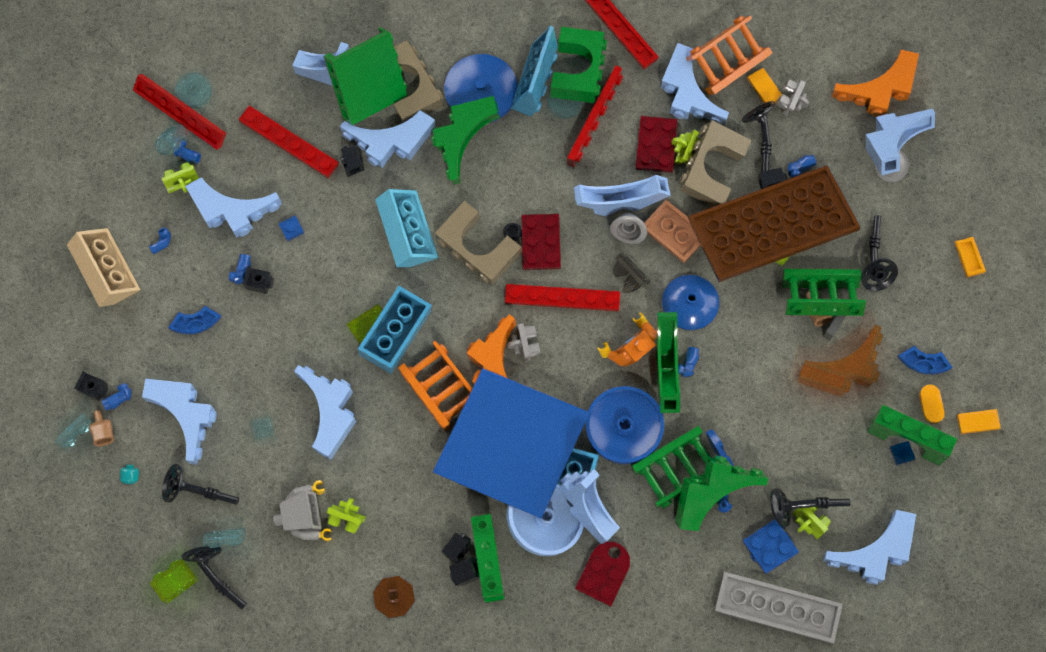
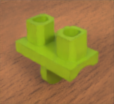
[672,130,700,165]
[161,162,199,193]
[327,498,366,533]
[792,507,831,539]

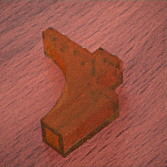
[797,325,883,397]

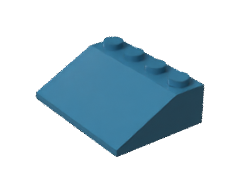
[511,26,558,116]

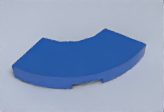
[168,306,222,334]
[898,346,953,375]
[706,429,734,466]

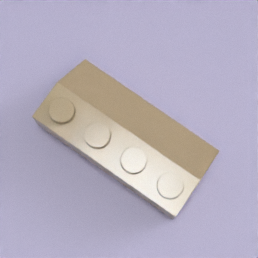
[67,228,140,307]

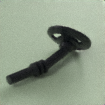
[741,101,775,172]
[861,215,898,291]
[162,464,239,505]
[770,488,851,528]
[181,546,247,610]

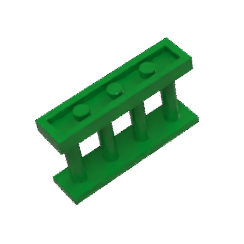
[782,269,866,316]
[631,426,710,509]
[471,514,505,603]

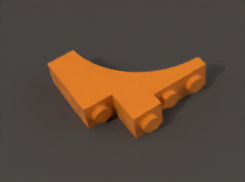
[832,50,919,117]
[467,314,517,386]

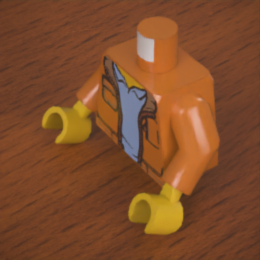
[597,313,657,367]

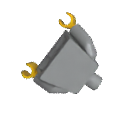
[273,480,332,541]

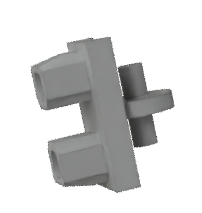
[776,79,809,116]
[507,323,541,362]

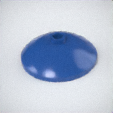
[662,275,719,330]

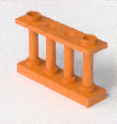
[686,15,772,95]
[398,340,472,432]

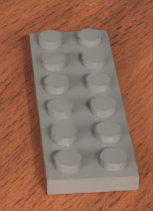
[714,572,843,644]

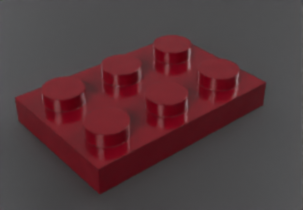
[635,116,678,173]
[522,214,561,270]

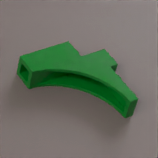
[431,96,500,185]
[656,312,681,413]
[675,456,768,531]

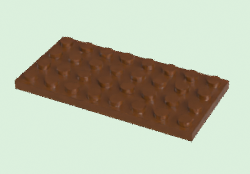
[688,165,860,282]

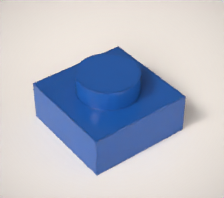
[279,216,304,241]

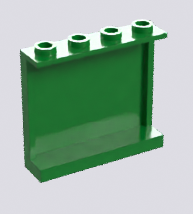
[323,27,407,126]

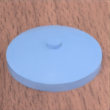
[506,485,584,556]

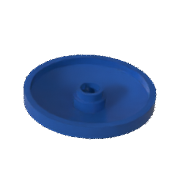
[444,54,517,123]
[586,386,664,464]

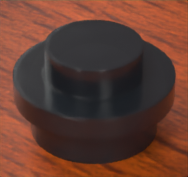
[503,223,522,241]

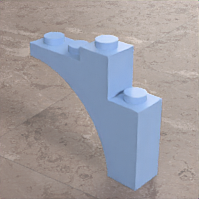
[292,42,349,85]
[661,43,729,126]
[866,109,935,175]
[340,110,436,168]
[574,175,671,216]
[186,177,282,237]
[294,365,356,460]
[142,379,217,465]
[557,469,620,544]
[823,510,916,585]

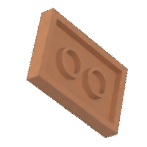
[644,200,701,264]

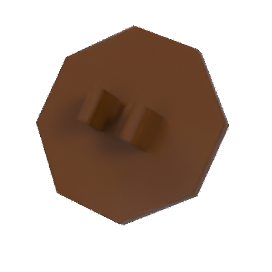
[373,576,415,618]

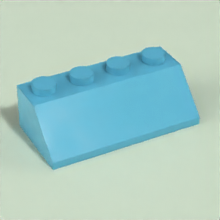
[375,189,438,267]

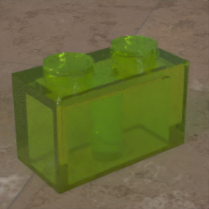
[149,559,199,604]

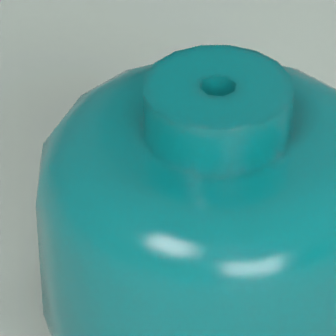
[119,464,139,484]

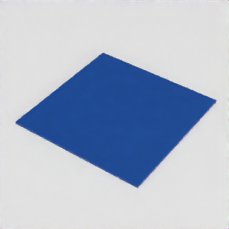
[433,368,590,519]

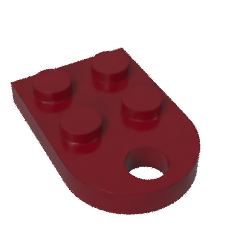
[575,542,630,607]

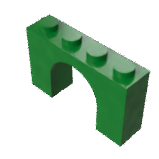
[551,27,607,103]
[867,405,957,466]

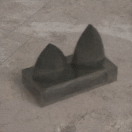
[613,253,651,293]

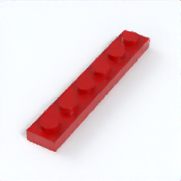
[584,0,659,70]
[567,65,624,167]
[133,74,227,150]
[238,105,339,179]
[505,284,620,311]

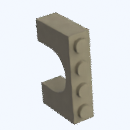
[394,40,444,123]
[679,120,751,207]
[435,201,522,285]

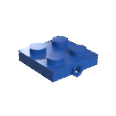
[743,520,799,575]

